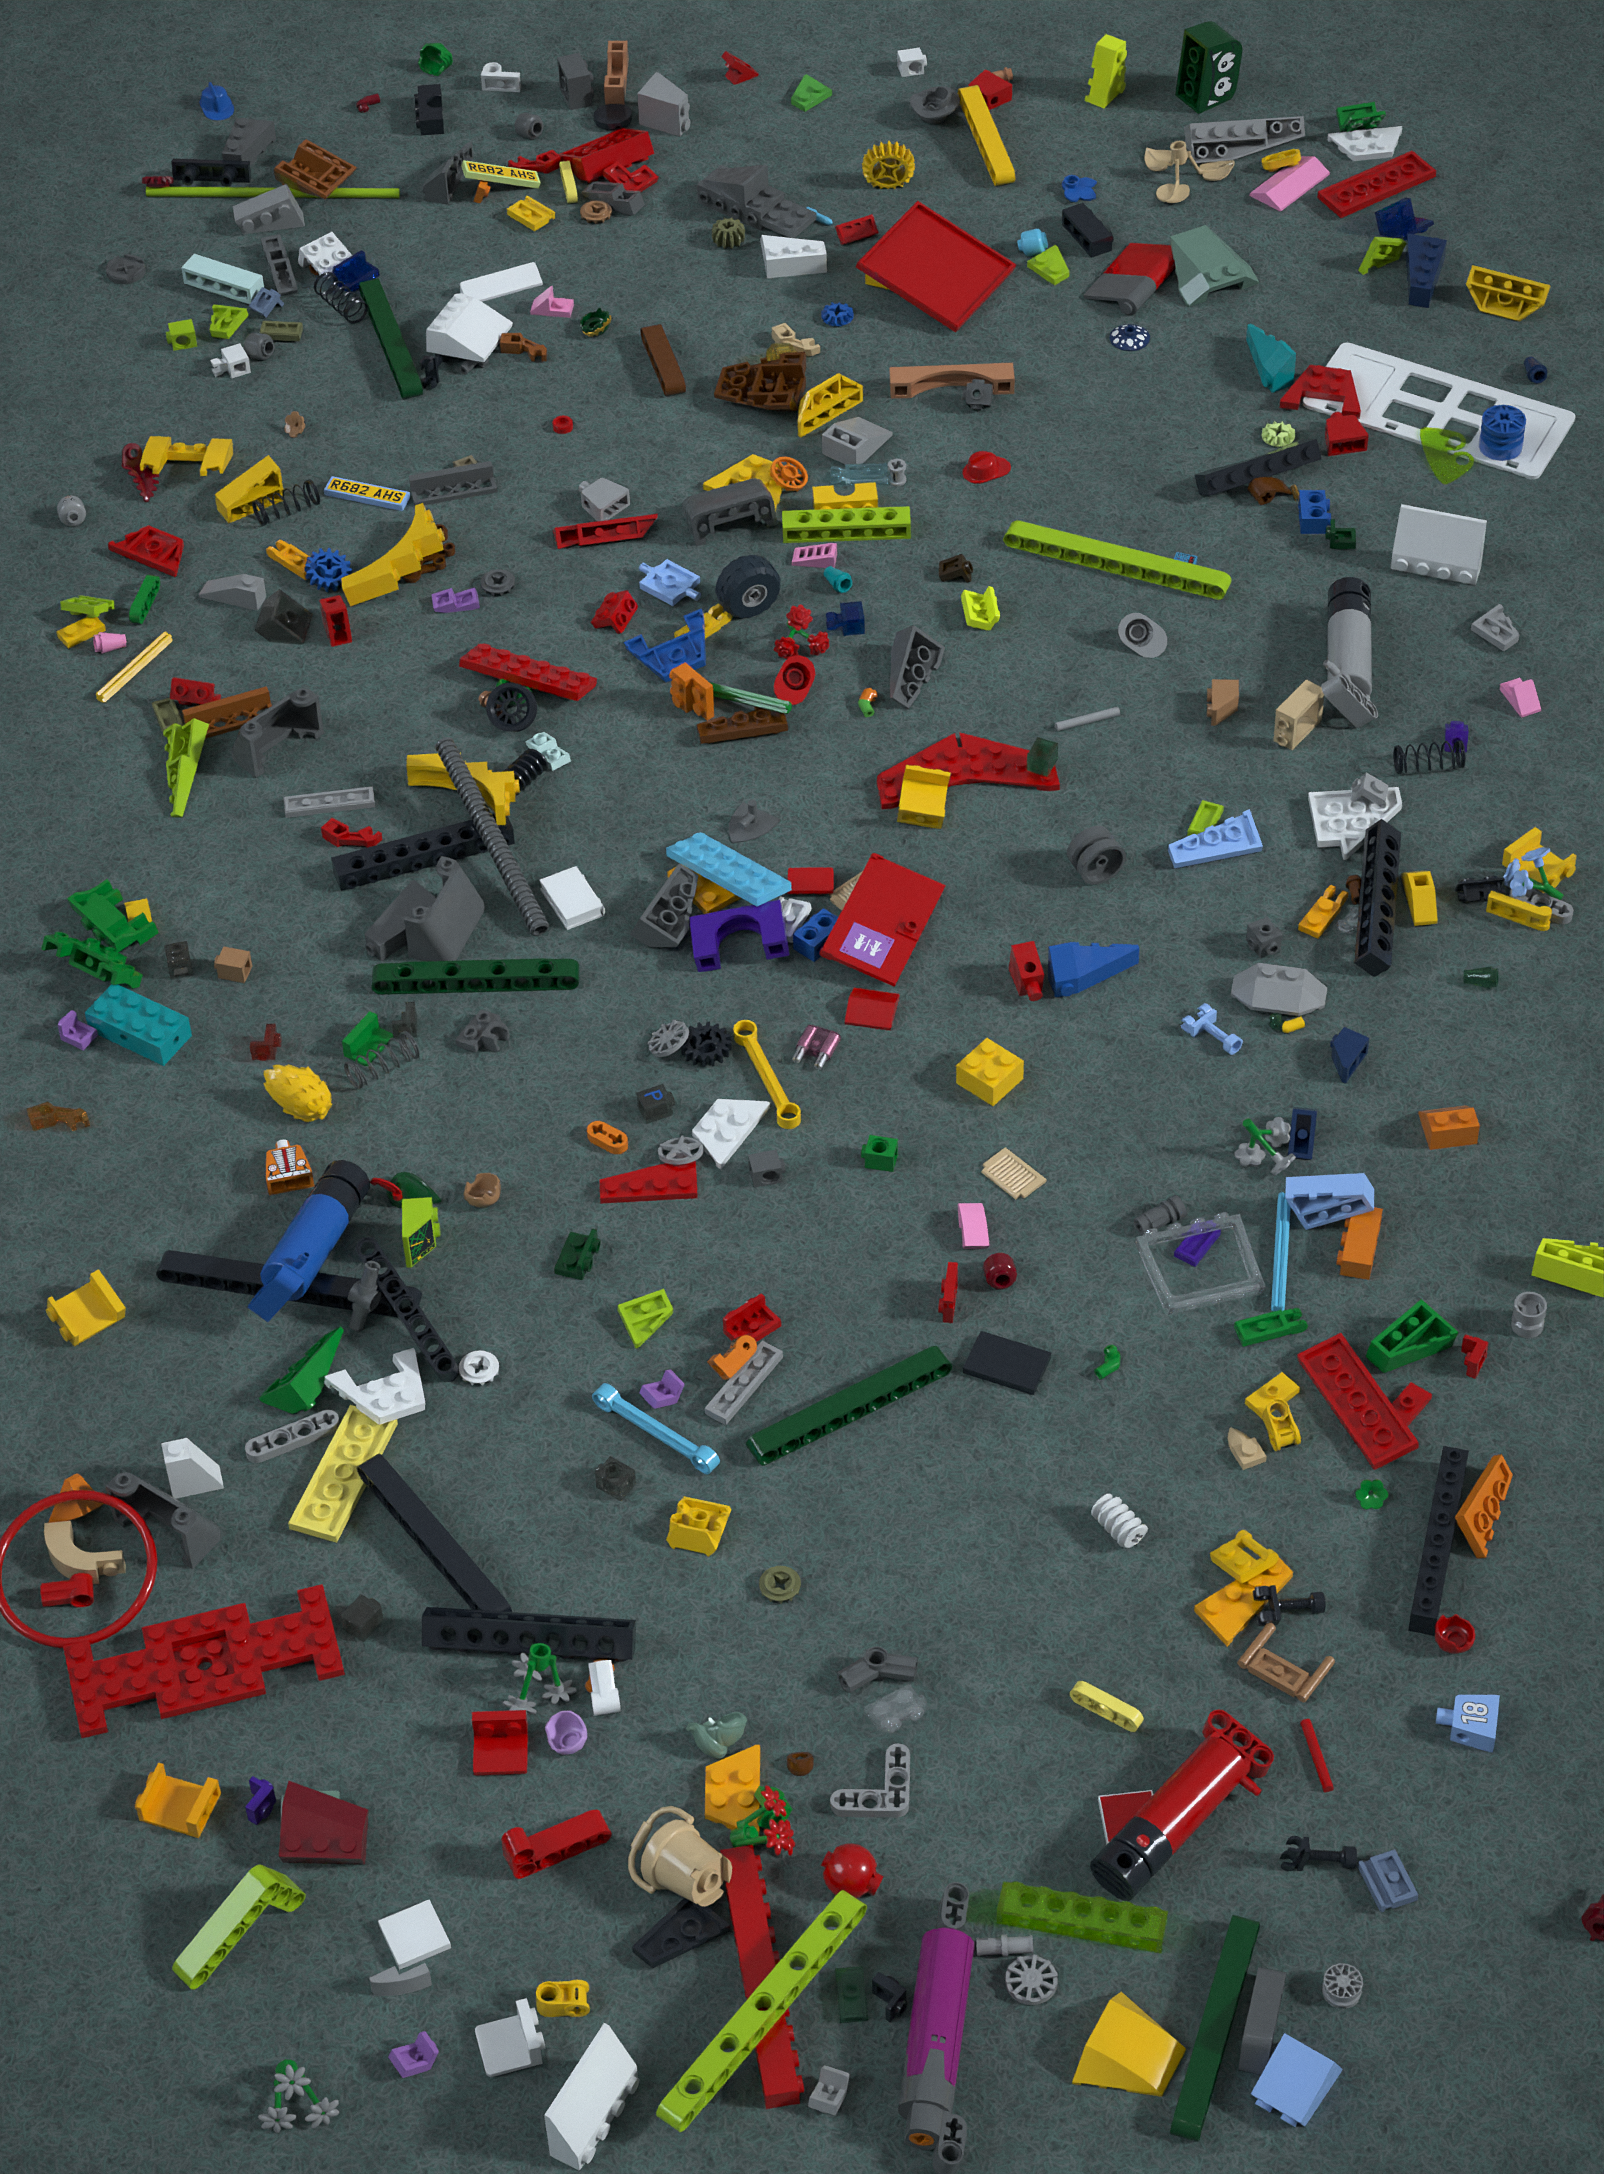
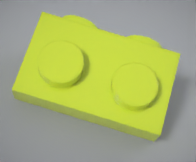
[961,586,1000,631]

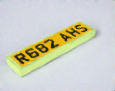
[461,160,540,188]

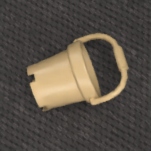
[628,1806,732,1907]

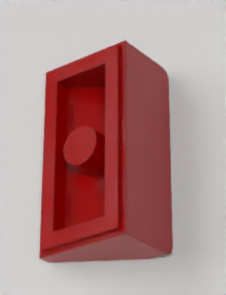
[788,867,834,894]

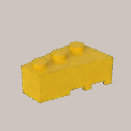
[215,455,283,523]

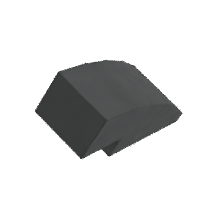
[582,181,645,215]

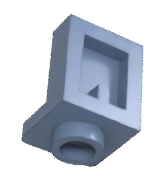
[249,287,284,318]

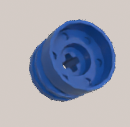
[1479,404,1527,461]

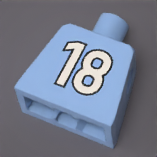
[1436,1695,1500,1752]

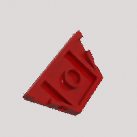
[108,525,184,577]

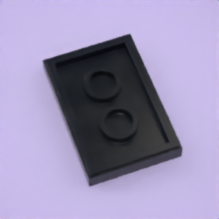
[963,1331,1051,1395]

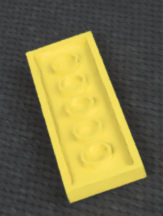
[288,1405,398,1543]

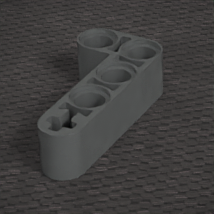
[1238,1967,1287,2075]

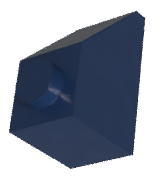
[1330,1027,1369,1083]
[1288,1107,1317,1159]

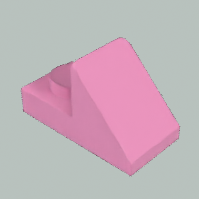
[530,286,574,318]
[1499,678,1541,718]

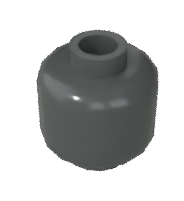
[515,112,543,140]
[244,333,275,360]

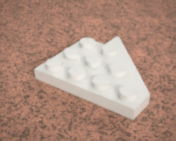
[1308,787,1402,860]

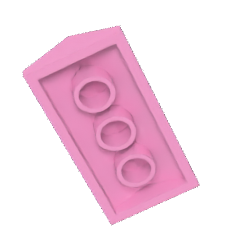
[1249,156,1330,212]

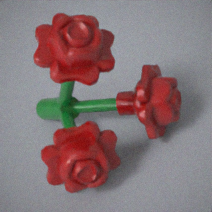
[774,604,829,659]

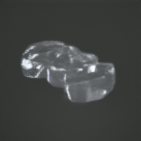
[1336,907,1359,934]

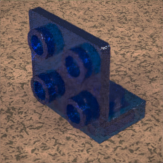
[1375,197,1434,241]

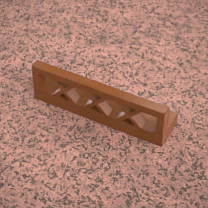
[182,686,272,739]

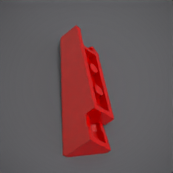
[553,514,658,549]

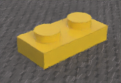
[56,617,106,649]

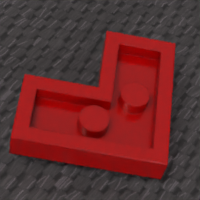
[603,161,659,193]

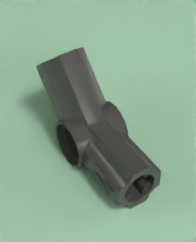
[837,1646,918,1693]

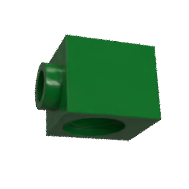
[861,1135,898,1172]

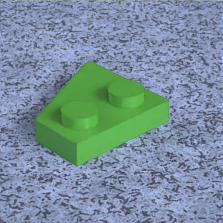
[791,74,832,112]

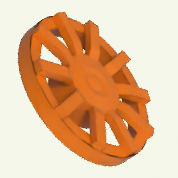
[770,457,808,492]

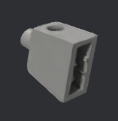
[578,478,630,521]

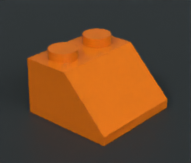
[1418,1105,1480,1150]

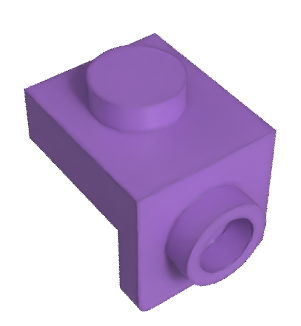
[58,1010,98,1050]
[639,1369,684,1409]
[389,2031,438,2078]

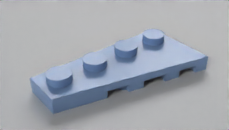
[1168,809,1263,868]

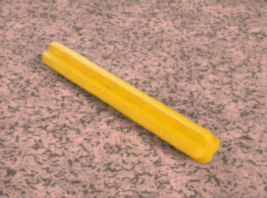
[96,632,172,703]

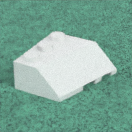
[760,235,827,278]

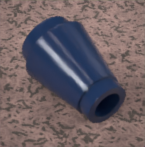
[1524,357,1547,384]

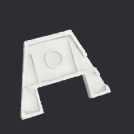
[324,1348,425,1425]

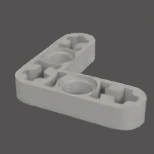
[830,1743,910,1818]

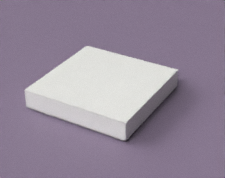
[378,1900,451,1970]

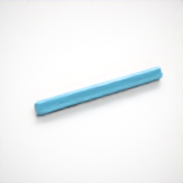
[1271,1192,1291,1312]

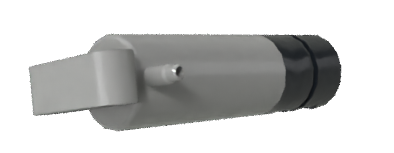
[1321,577,1378,728]

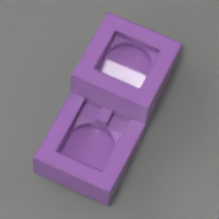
[432,588,480,613]

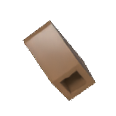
[1207,679,1239,726]

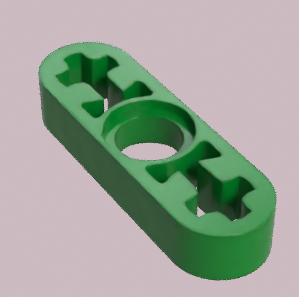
[129,575,160,624]

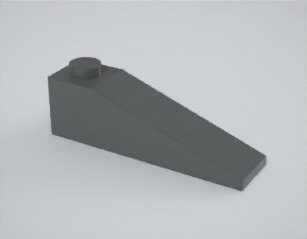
[630,863,698,947]

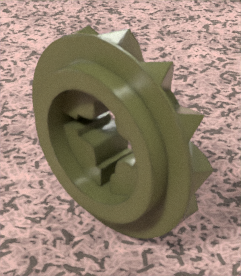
[759,1566,801,1604]

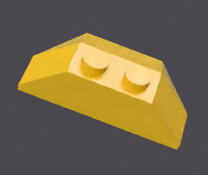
[1466,265,1551,322]
[798,373,863,438]

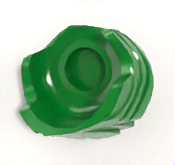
[418,43,453,76]

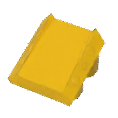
[666,1496,731,1557]

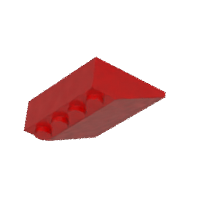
[558,128,655,183]

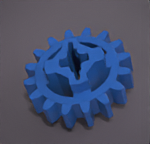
[304,548,352,592]

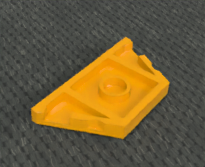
[705,1745,760,1835]

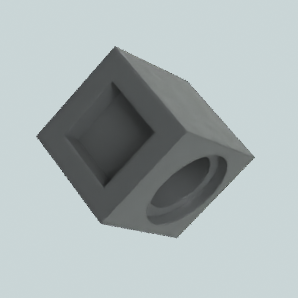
[748,1150,786,1188]

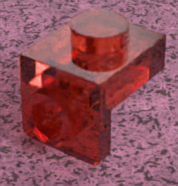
[250,1024,282,1061]

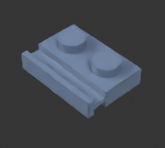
[1358,1849,1418,1913]

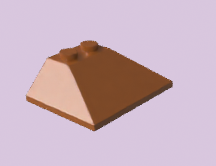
[274,139,357,199]

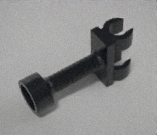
[420,353,452,389]
[1253,1585,1326,1626]
[1280,1836,1357,1871]

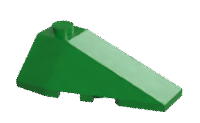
[259,1326,344,1414]

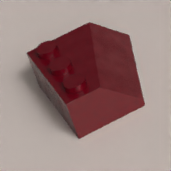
[279,1780,369,1865]

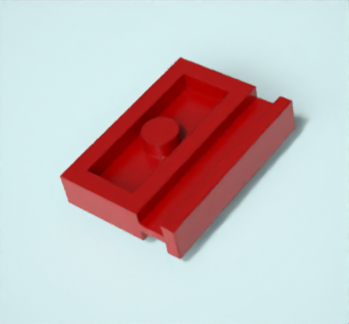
[938,1262,958,1323]

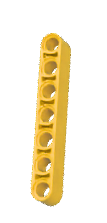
[958,85,1015,186]

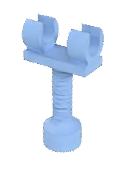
[1181,1003,1243,1055]

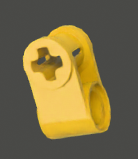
[1262,1398,1301,1451]
[536,1980,590,2017]

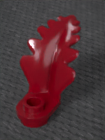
[122,443,159,502]

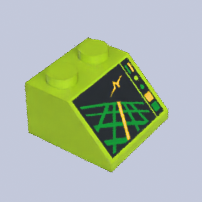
[402,1197,440,1268]

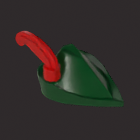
[370,1172,441,1208]

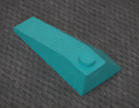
[1246,324,1296,393]

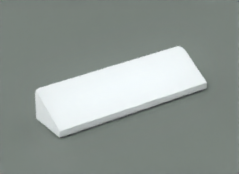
[460,262,543,302]

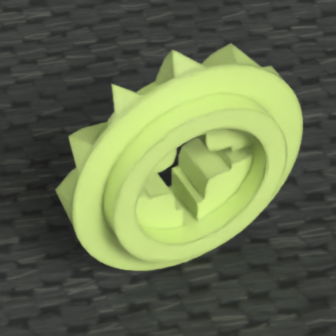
[1262,421,1295,447]

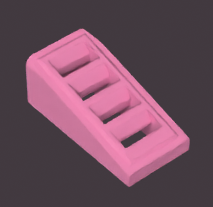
[792,543,837,568]

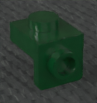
[1325,519,1356,549]

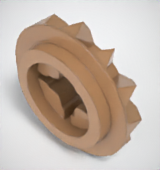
[580,200,612,224]

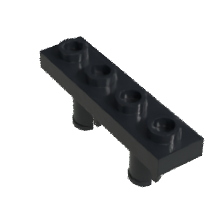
[171,158,251,187]

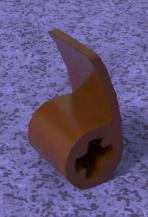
[1248,477,1292,505]

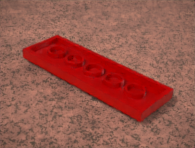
[1317,151,1436,218]
[459,644,597,701]
[1297,1333,1419,1470]

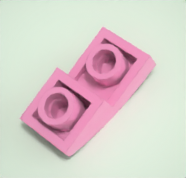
[957,1203,989,1249]

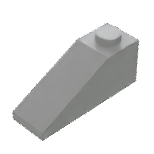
[199,574,266,611]

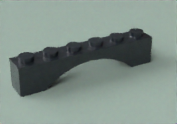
[1194,438,1322,496]

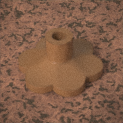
[284,411,305,438]

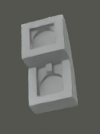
[369,1963,432,1996]

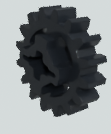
[681,1022,732,1067]

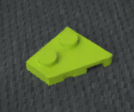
[1358,237,1407,275]
[1027,245,1069,285]
[210,304,248,339]
[617,1289,673,1348]

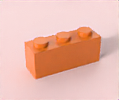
[1336,1207,1383,1280]

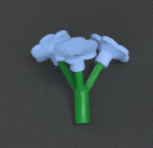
[1503,847,1563,900]

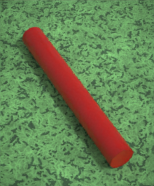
[1300,1719,1334,1792]

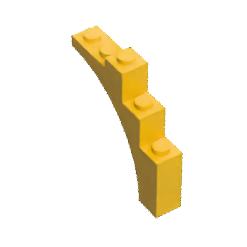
[341,503,445,606]
[406,752,520,825]

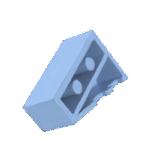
[1285,1173,1374,1230]

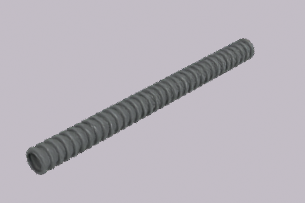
[435,737,549,936]

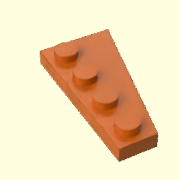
[1455,1454,1513,1559]

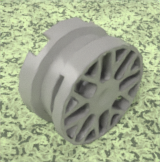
[1322,1963,1363,2009]

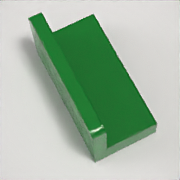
[342,1011,394,1066]

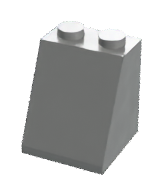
[638,72,691,136]

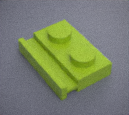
[60,595,115,617]

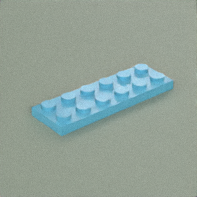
[666,832,792,906]

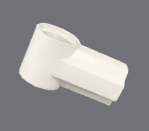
[588,1660,621,1716]

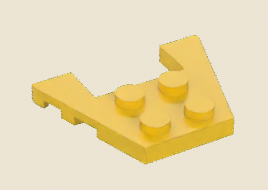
[703,454,786,512]

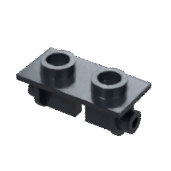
[1455,876,1505,903]

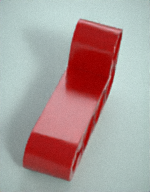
[501,1809,612,1879]

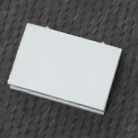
[540,866,605,930]

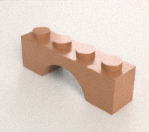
[604,41,629,105]

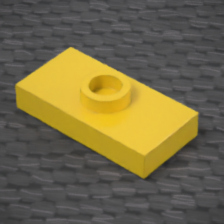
[1245,1372,1300,1419]

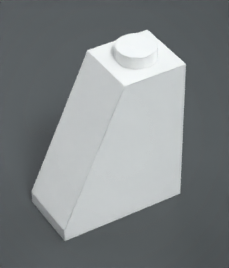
[161,1438,224,1499]

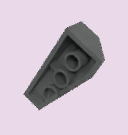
[423,142,474,204]
[890,625,945,709]

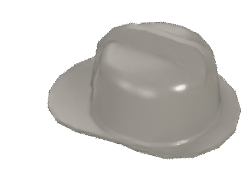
[1118,613,1167,658]

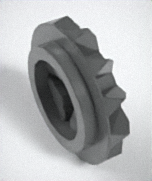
[481,569,515,596]

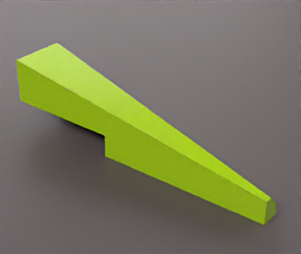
[163,718,209,818]

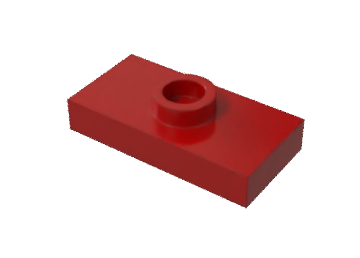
[835,214,879,245]
[1392,1382,1432,1426]

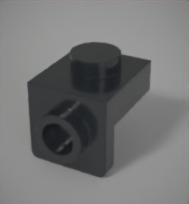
[872,1972,908,2023]

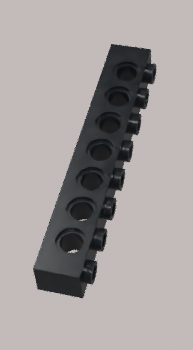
[331,814,515,891]
[1354,819,1401,977]
[1408,1446,1469,1636]
[422,1607,636,1662]

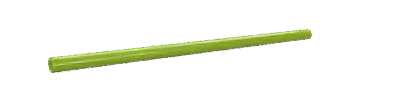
[146,187,400,198]

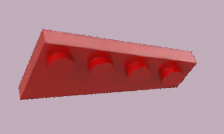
[599,1160,698,1204]

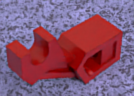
[508,149,561,174]
[321,818,383,848]

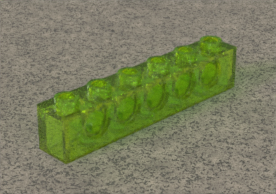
[997,1881,1168,1954]

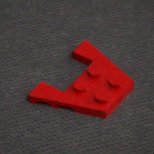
[1280,365,1361,419]

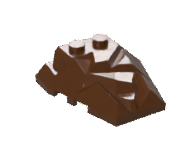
[714,352,806,412]

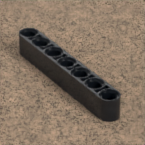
[356,1237,459,1382]

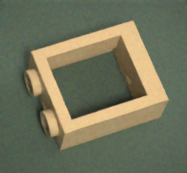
[1274,680,1324,750]

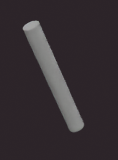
[1055,707,1120,731]

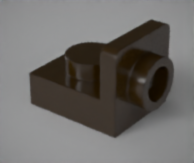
[939,554,973,583]

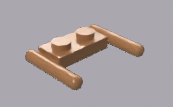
[1237,1623,1335,1702]

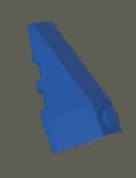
[1048,942,1139,997]

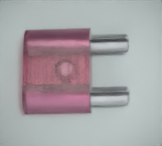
[792,1025,841,1070]

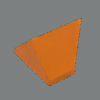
[48,1473,103,1523]

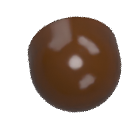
[786,1752,814,1776]

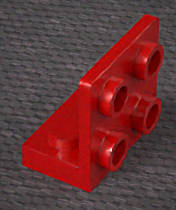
[472,1710,528,1775]

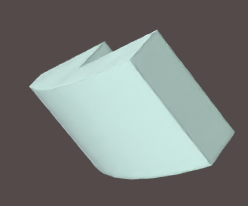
[526,732,571,771]

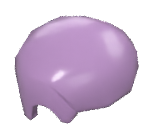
[545,1711,587,1755]

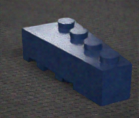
[1405,233,1447,308]

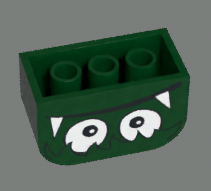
[1175,21,1243,114]

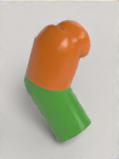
[858,688,878,718]

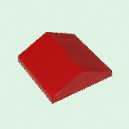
[844,988,900,1031]

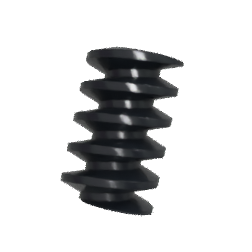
[502,749,549,796]

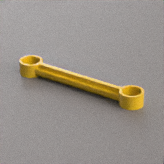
[733,1020,801,1129]

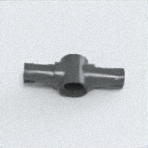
[348,1261,381,1331]

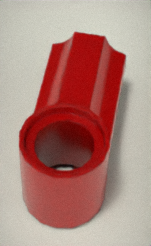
[40,1573,94,1608]

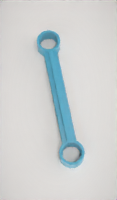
[592,1383,720,1475]

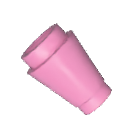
[93,632,126,654]

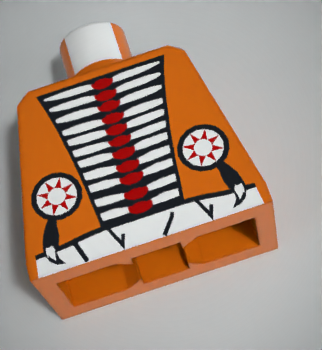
[266,1140,314,1195]

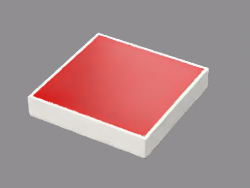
[1098,1790,1153,1845]

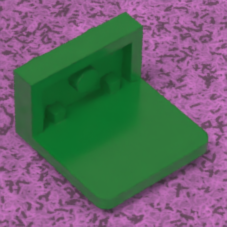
[1336,102,1386,132]

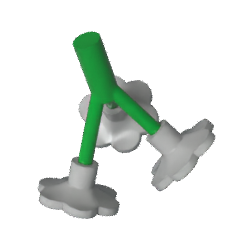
[1234,1117,1296,1176]

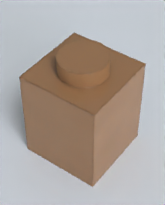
[214,947,252,983]

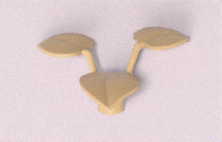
[1145,141,1235,203]

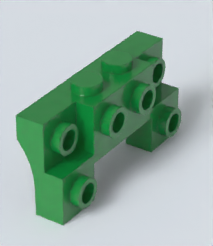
[67,879,159,952]
[41,932,143,989]

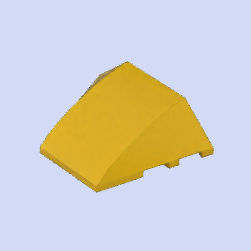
[1072,1992,1186,2097]

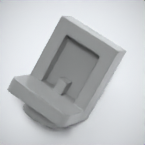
[1351,772,1389,806]
[808,2065,849,2115]

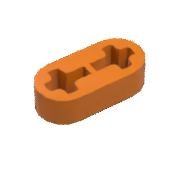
[587,1121,628,1154]

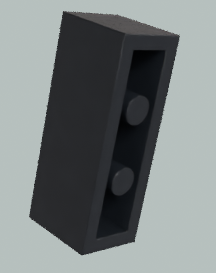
[1062,203,1114,258]

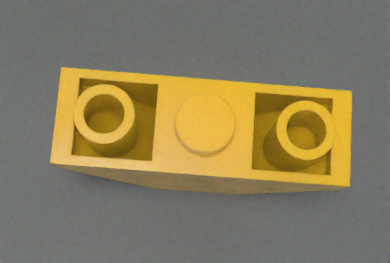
[1401,871,1438,926]

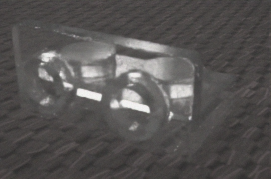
[864,1684,926,1736]

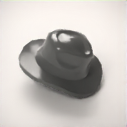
[910,86,960,125]

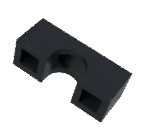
[414,84,444,136]

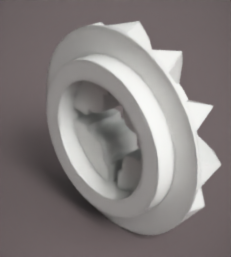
[459,1351,499,1386]

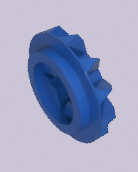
[821,302,854,326]

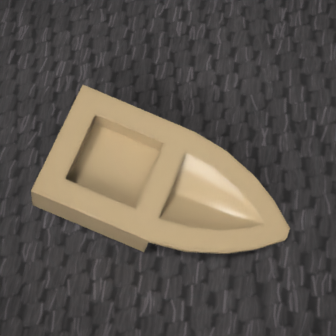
[1228,1427,1266,1470]

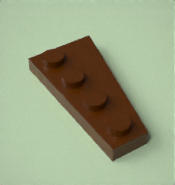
[697,707,788,744]

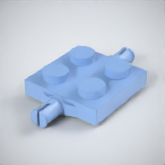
[639,559,701,606]

